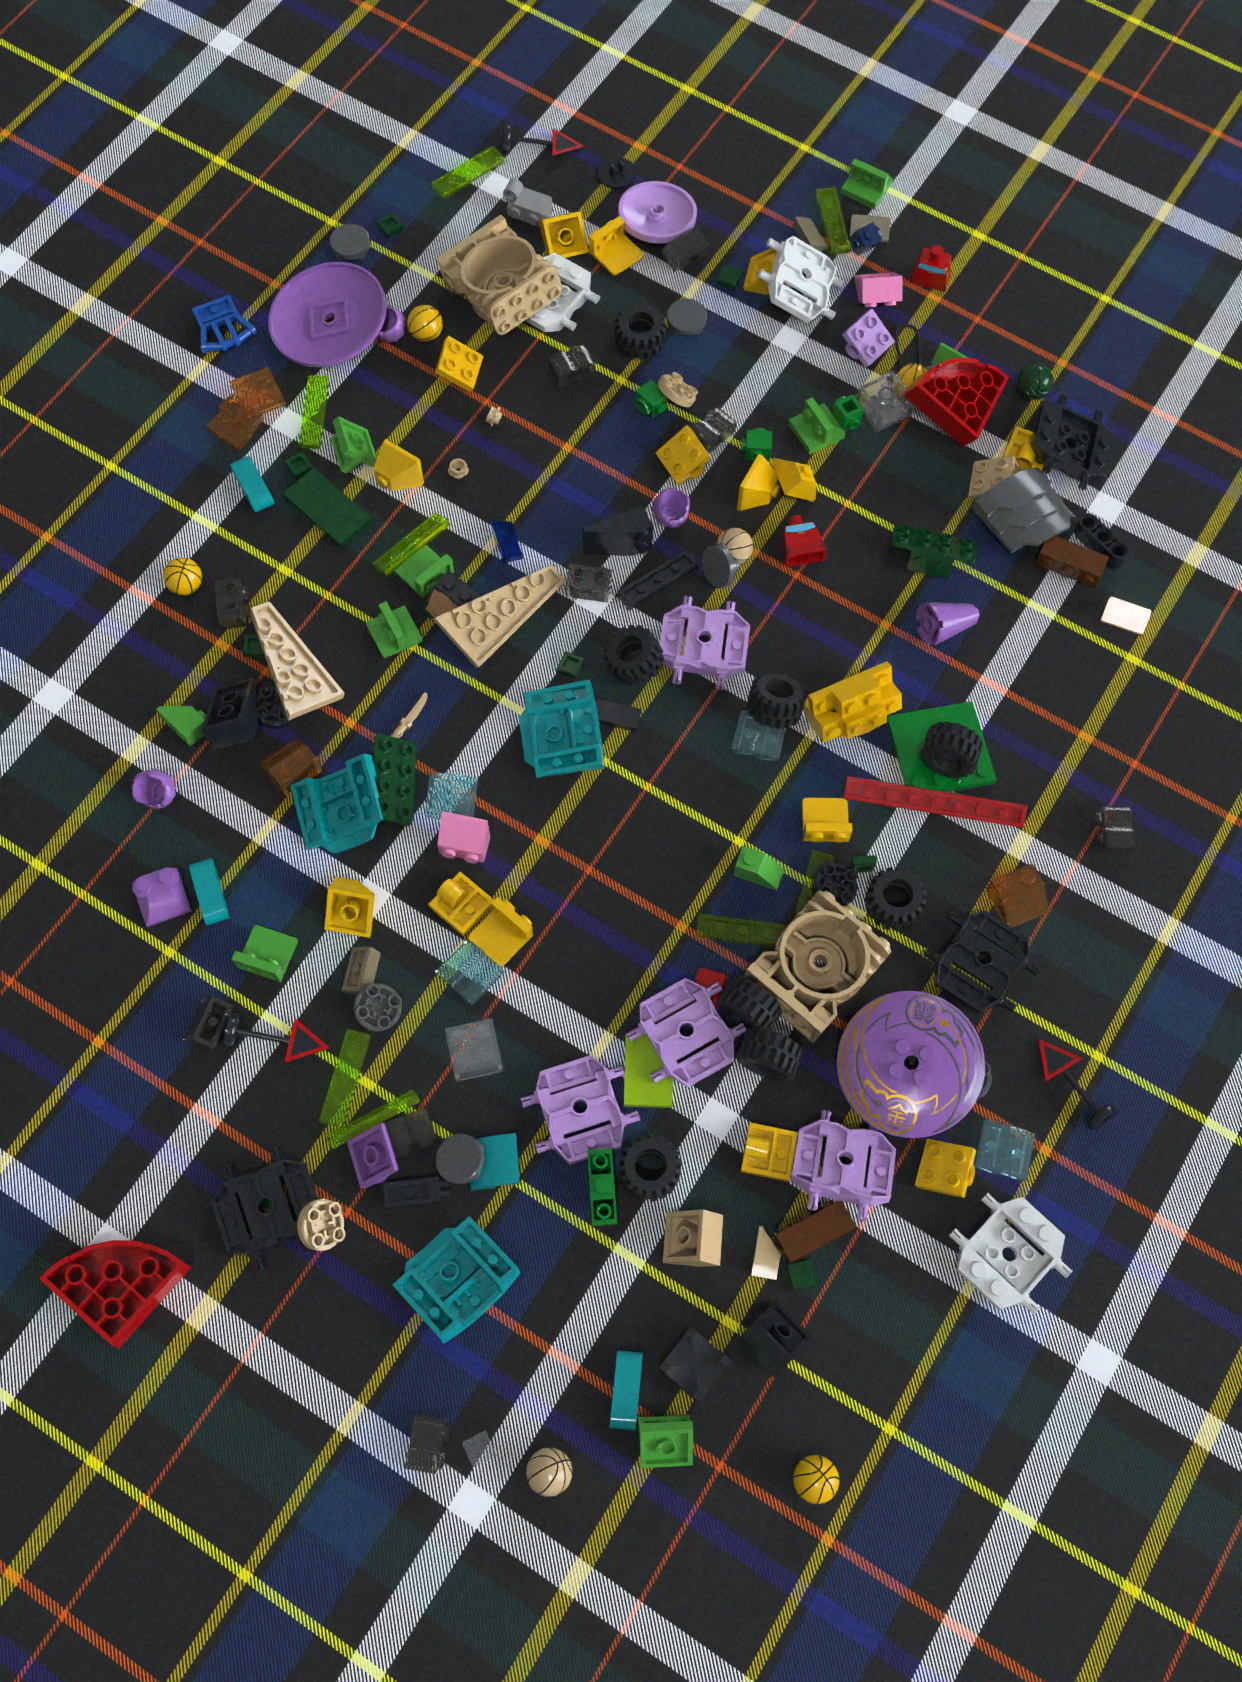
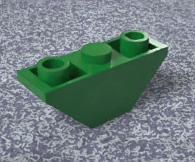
[587,1149,617,1226]

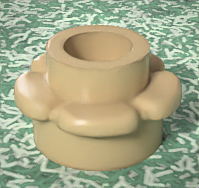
[485,406,503,427]
[448,459,469,479]

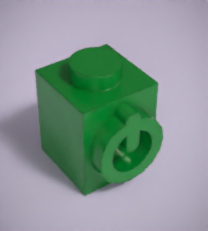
[635,380,668,418]
[832,394,864,432]
[741,428,772,461]

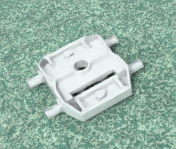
[757,236,844,323]
[525,253,600,332]
[949,1193,1073,1315]

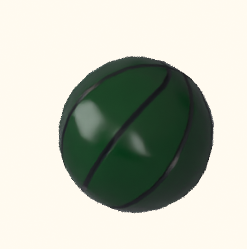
[1017,363,1053,400]

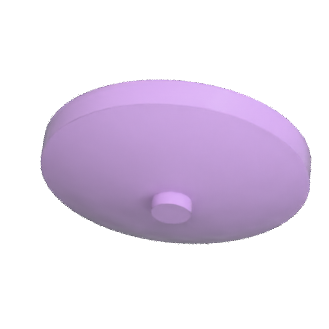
[618,181,697,243]

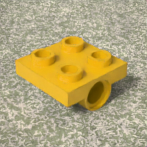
[435,336,483,392]
[655,425,711,485]
[1003,426,1043,471]
[428,872,494,936]
[741,1123,798,1182]
[915,1139,976,1198]

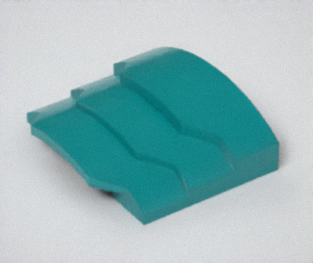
[518,680,605,778]
[290,754,383,854]
[392,1216,520,1344]

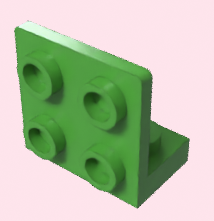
[394,544,454,599]
[232,925,298,983]

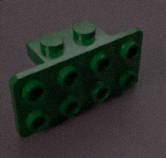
[891,524,978,579]
[372,734,417,826]

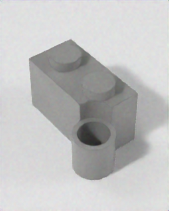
[503,178,553,227]

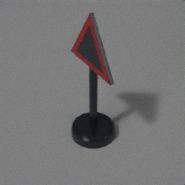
[501,122,585,157]
[223,1013,330,1064]
[1038,1039,1118,1131]

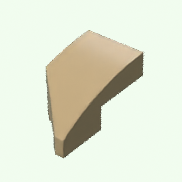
[751,1225,780,1280]

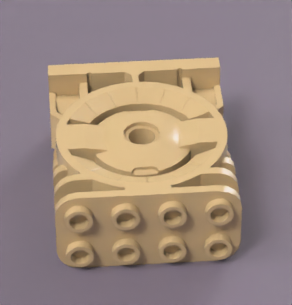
[436,215,562,335]
[743,891,891,1043]

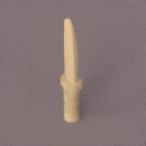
[390,693,427,738]

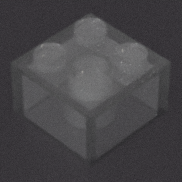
[856,371,914,432]
[445,1018,503,1082]

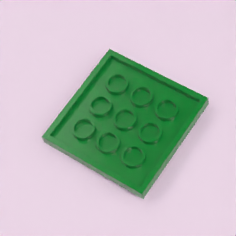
[887,701,997,792]

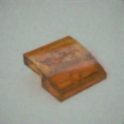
[230,367,286,419]
[206,394,264,451]

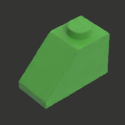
[156,706,206,747]
[733,846,784,891]

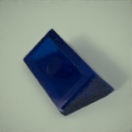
[491,521,523,564]

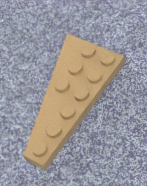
[433,565,566,668]
[250,601,344,720]

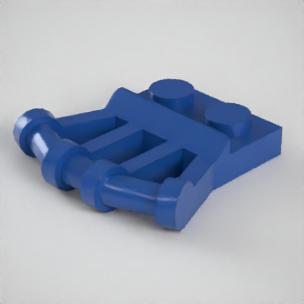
[192,295,257,354]

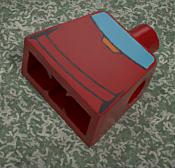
[909,245,951,292]
[783,515,827,567]

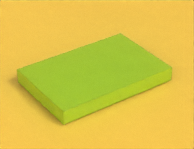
[624,1034,673,1108]

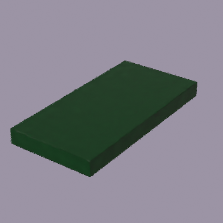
[283,468,372,547]

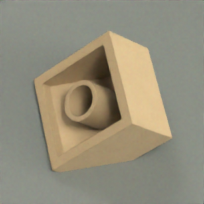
[663,1209,723,1267]

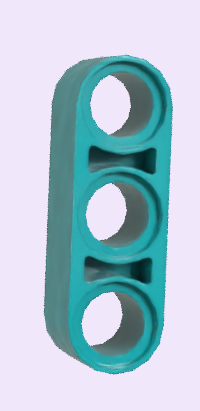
[230,456,275,513]
[189,858,230,926]
[609,1350,643,1431]

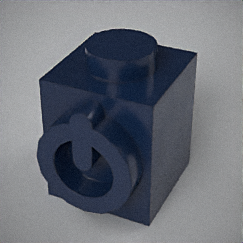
[848,222,882,256]

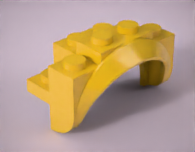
[803,661,902,742]

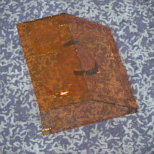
[259,738,322,796]
[986,863,1049,928]

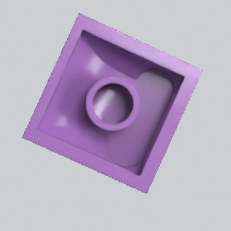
[132,868,192,927]
[347,1123,398,1188]

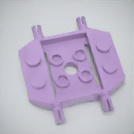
[660,596,750,690]
[626,978,746,1088]
[520,1055,640,1165]
[791,1110,896,1221]

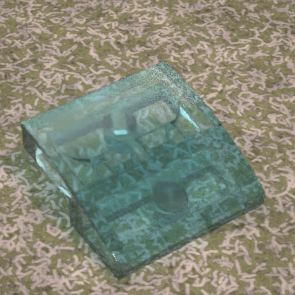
[732,710,786,761]
[425,773,478,820]
[435,939,505,1006]
[975,1120,1035,1182]

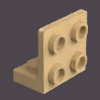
[968,455,1022,498]

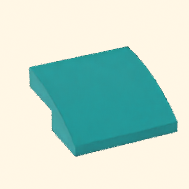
[470,1133,520,1190]

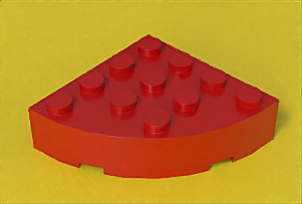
[903,358,1009,446]
[39,1240,191,1349]

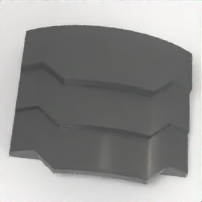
[972,467,1076,553]

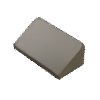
[849,214,891,243]
[793,217,828,252]
[342,947,381,995]

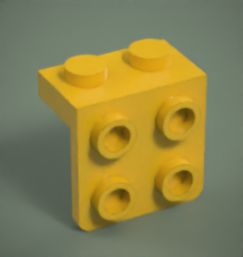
[589,216,643,275]
[802,798,852,843]
[469,897,533,967]

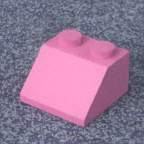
[854,272,902,307]
[437,811,490,863]

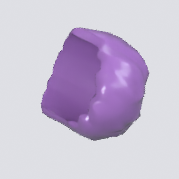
[377,307,407,343]
[652,487,690,528]
[131,769,176,809]

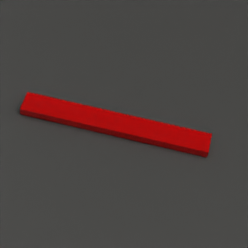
[843,776,1027,828]

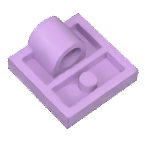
[842,309,895,367]

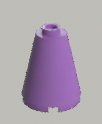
[916,602,979,645]

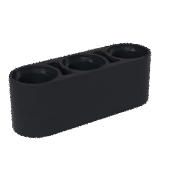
[1074,513,1129,569]

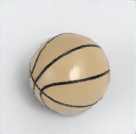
[716,528,753,565]
[526,1448,572,1497]

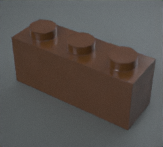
[1035,536,1109,588]
[774,1199,856,1265]

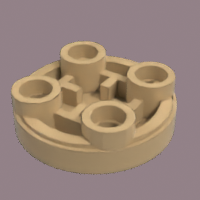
[658,372,698,407]
[297,1199,345,1251]

